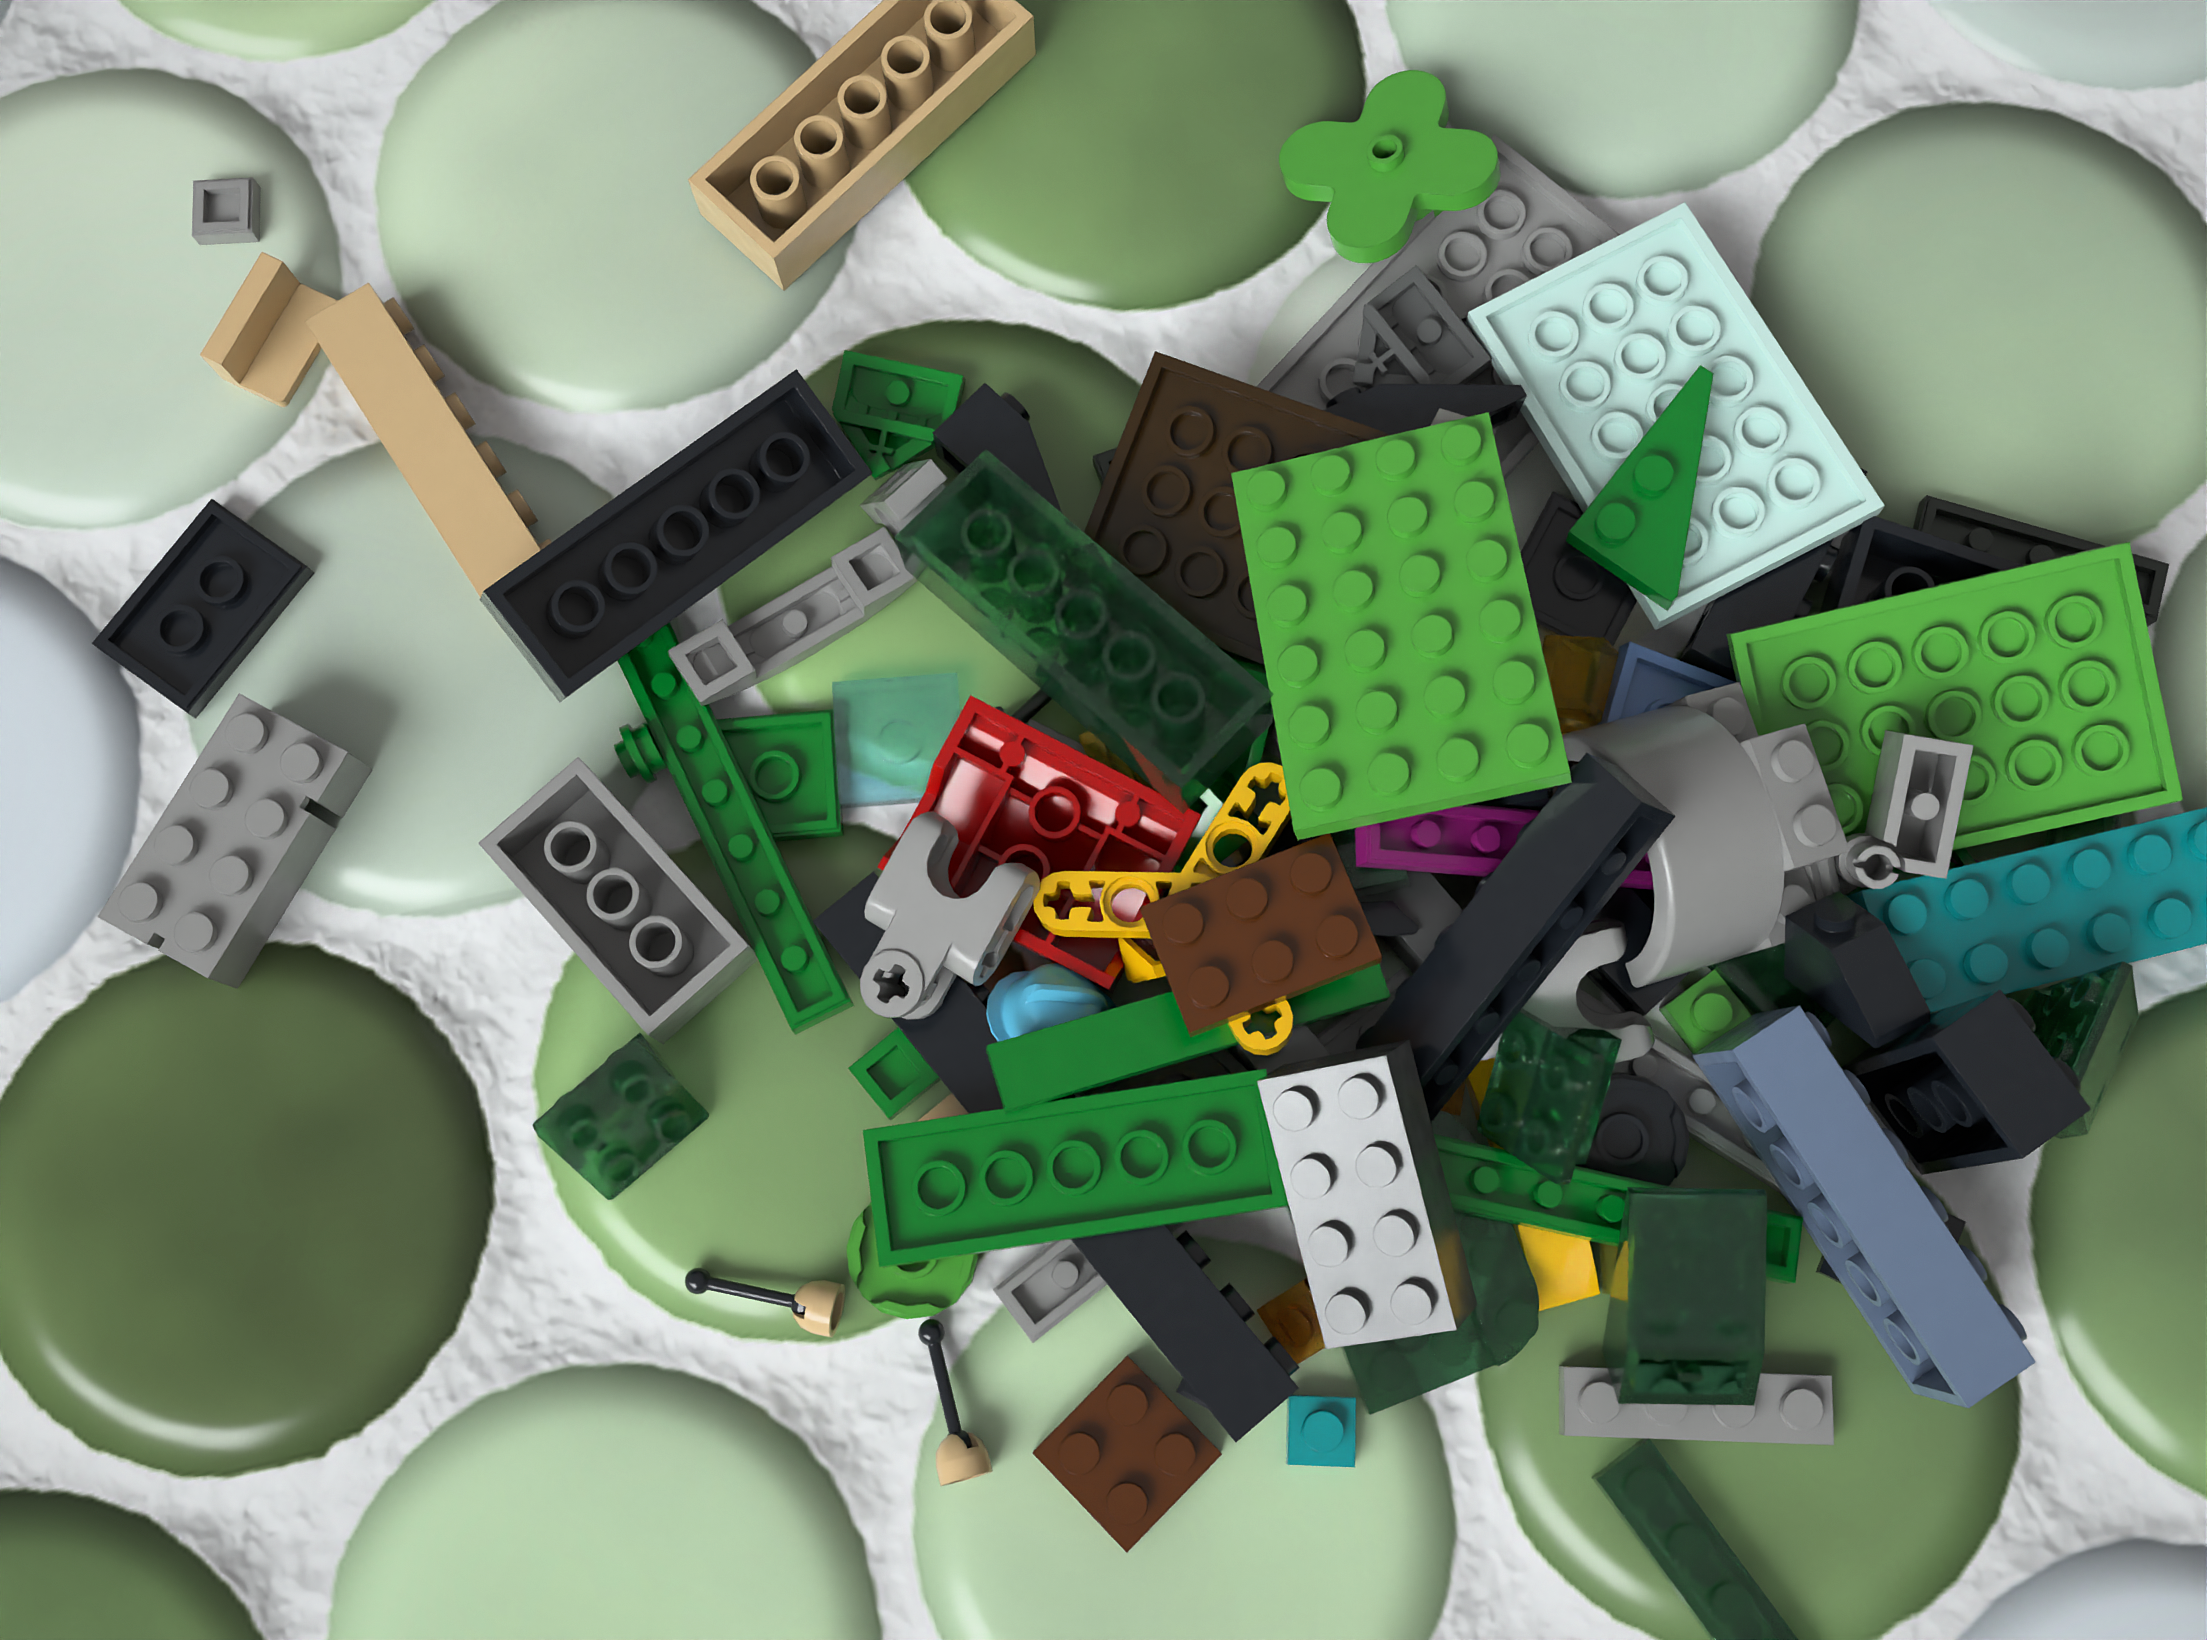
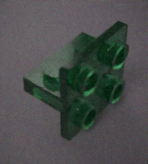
[1477,1009,1622,1184]
[533,1033,709,1200]

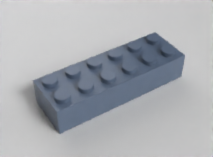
[1692,1006,2036,1408]

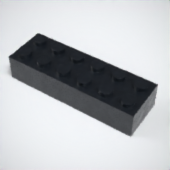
[480,369,872,703]

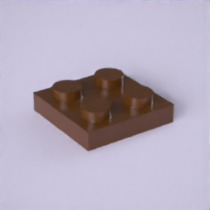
[1032,1355,1222,1553]

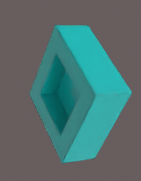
[1286,1395,1356,1467]

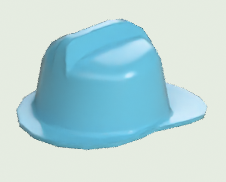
[986,963,1116,1042]

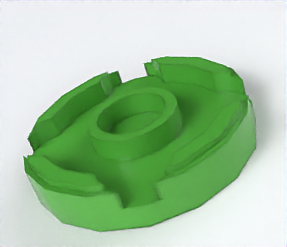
[846,1202,979,1319]

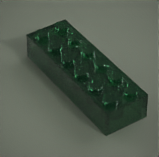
[895,449,1274,814]

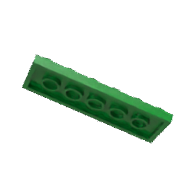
[863,1069,1288,1268]

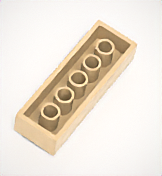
[688,0,1036,291]

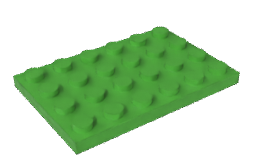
[1231,412,1572,840]
[1726,542,2183,851]

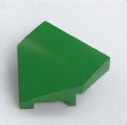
[832,350,966,480]

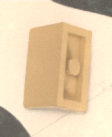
[200,252,338,407]

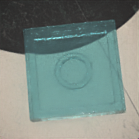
[832,673,961,809]

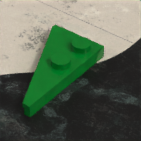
[1566,365,1714,611]

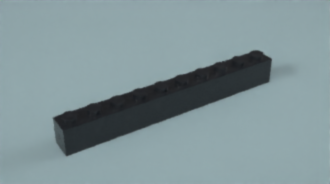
[813,871,1300,1442]

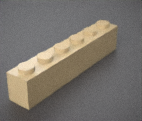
[305,283,552,598]

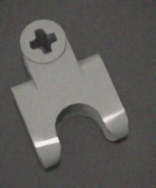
[860,811,1040,1020]
[1481,918,1655,1078]

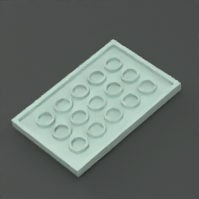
[1466,202,1885,630]

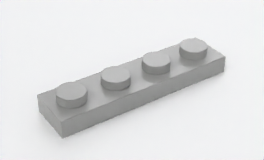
[1559,1366,1834,1445]

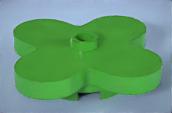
[1279,70,1501,263]

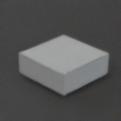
[192,177,261,245]

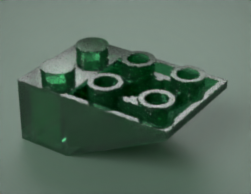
[2022,961,2139,1139]
[1602,1187,1767,1406]

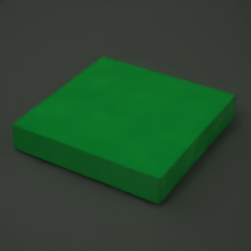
[717,709,844,842]

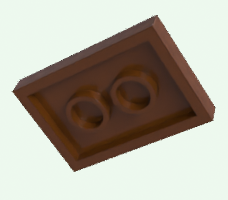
[1139,833,1382,1038]

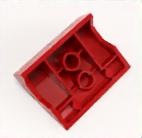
[877,695,1202,994]

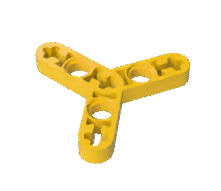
[1033,762,1293,1055]

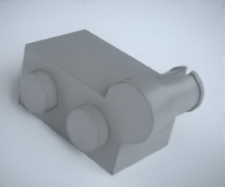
[1834,730,1973,889]

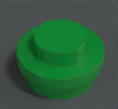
[614,722,668,784]

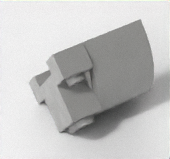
[1562,682,1850,988]

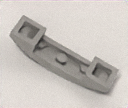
[668,527,918,706]

